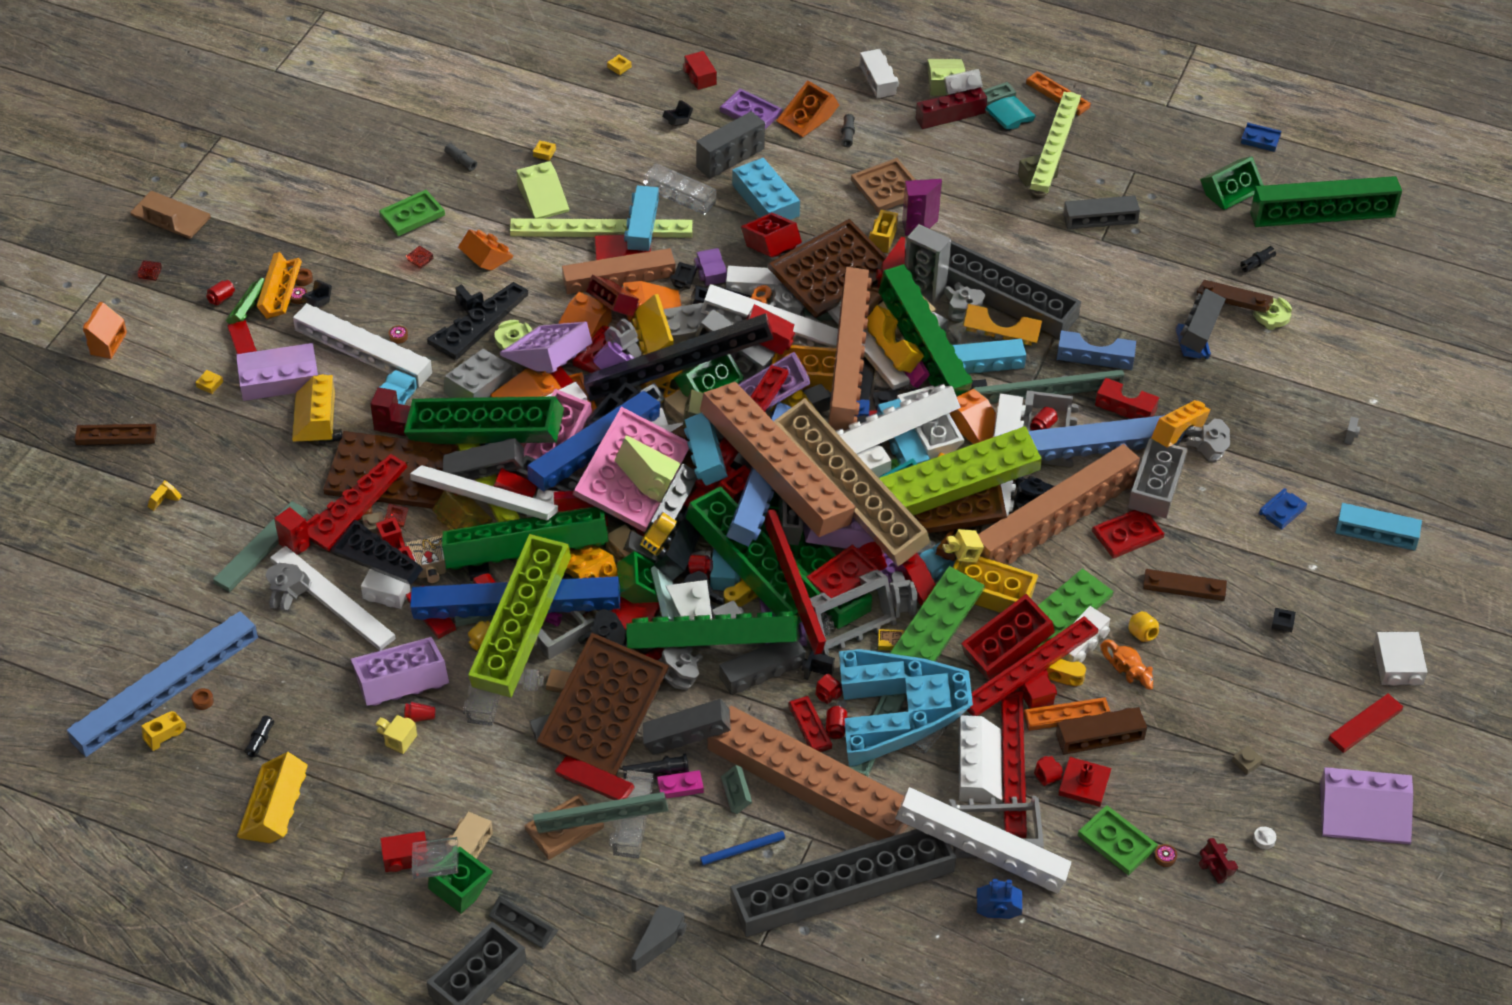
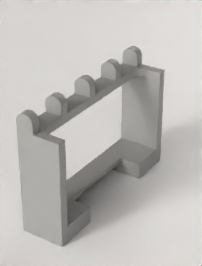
[1023,390,1079,467]
[810,569,897,655]
[537,611,595,660]
[949,796,1044,858]

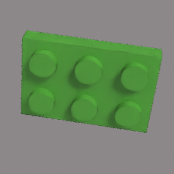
[379,190,445,236]
[1078,805,1158,876]

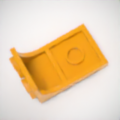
[565,545,618,579]

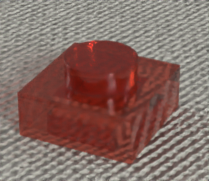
[407,246,434,269]
[137,260,162,281]
[385,504,408,528]

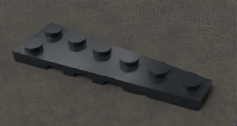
[427,282,528,360]
[330,520,423,585]

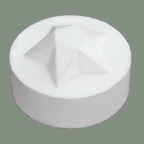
[1253,827,1276,849]

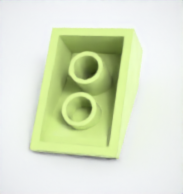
[928,59,965,96]
[516,161,569,219]
[614,435,680,502]

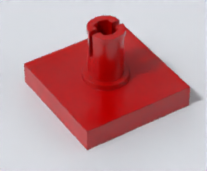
[1058,757,1112,807]

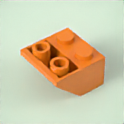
[458,229,514,271]
[83,302,127,359]

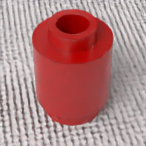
[206,280,235,305]
[1030,407,1058,430]
[826,706,848,739]

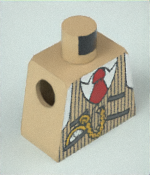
[405,535,446,583]

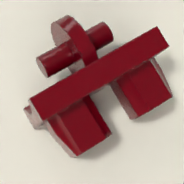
[1199,838,1238,884]

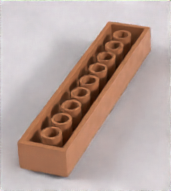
[828,267,872,431]
[700,382,856,537]
[978,444,1140,565]
[708,706,908,841]

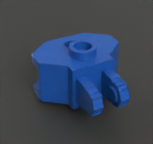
[976,879,1022,919]

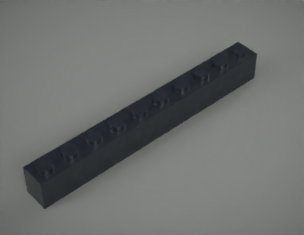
[584,313,773,401]

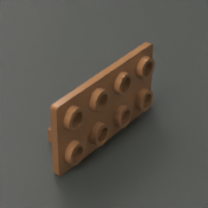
[130,191,211,239]

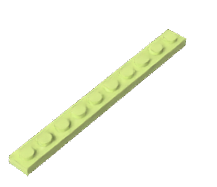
[1030,92,1081,193]
[510,218,692,238]

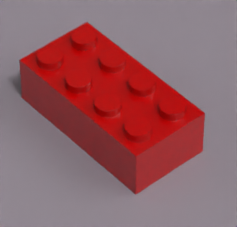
[961,594,1055,681]

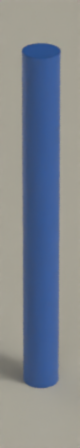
[700,831,785,866]

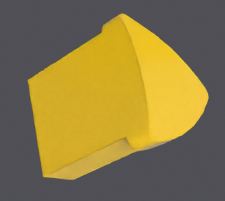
[147,480,182,511]

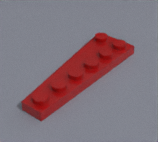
[306,454,407,552]

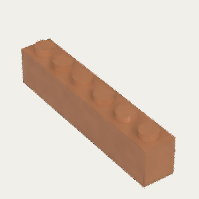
[562,248,675,294]

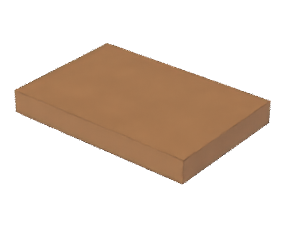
[525,794,604,860]

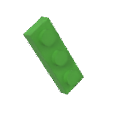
[225,277,265,324]

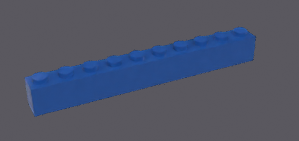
[410,576,620,620]

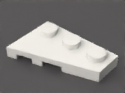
[665,580,712,619]

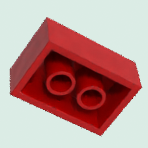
[741,212,802,257]

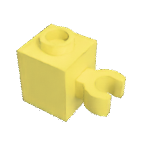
[942,529,984,562]
[376,715,417,754]

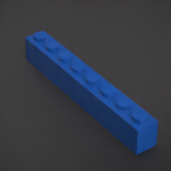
[528,391,660,492]

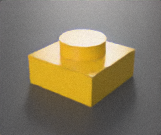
[607,54,632,75]
[533,140,556,161]
[195,370,223,394]

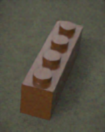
[1056,707,1147,755]

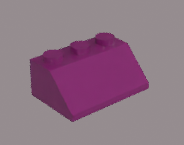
[902,179,942,236]

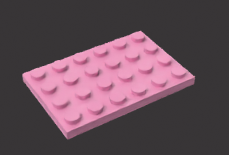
[572,407,689,532]

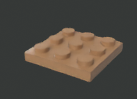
[851,158,916,213]

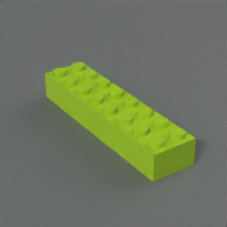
[879,426,1042,515]
[468,534,571,698]

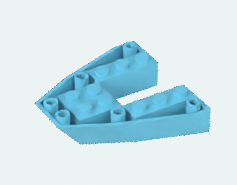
[839,649,973,767]

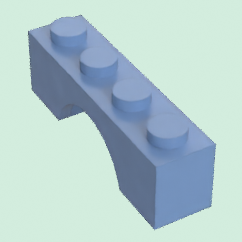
[1057,331,1136,370]

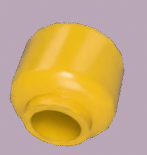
[1128,611,1159,642]
[468,621,491,651]

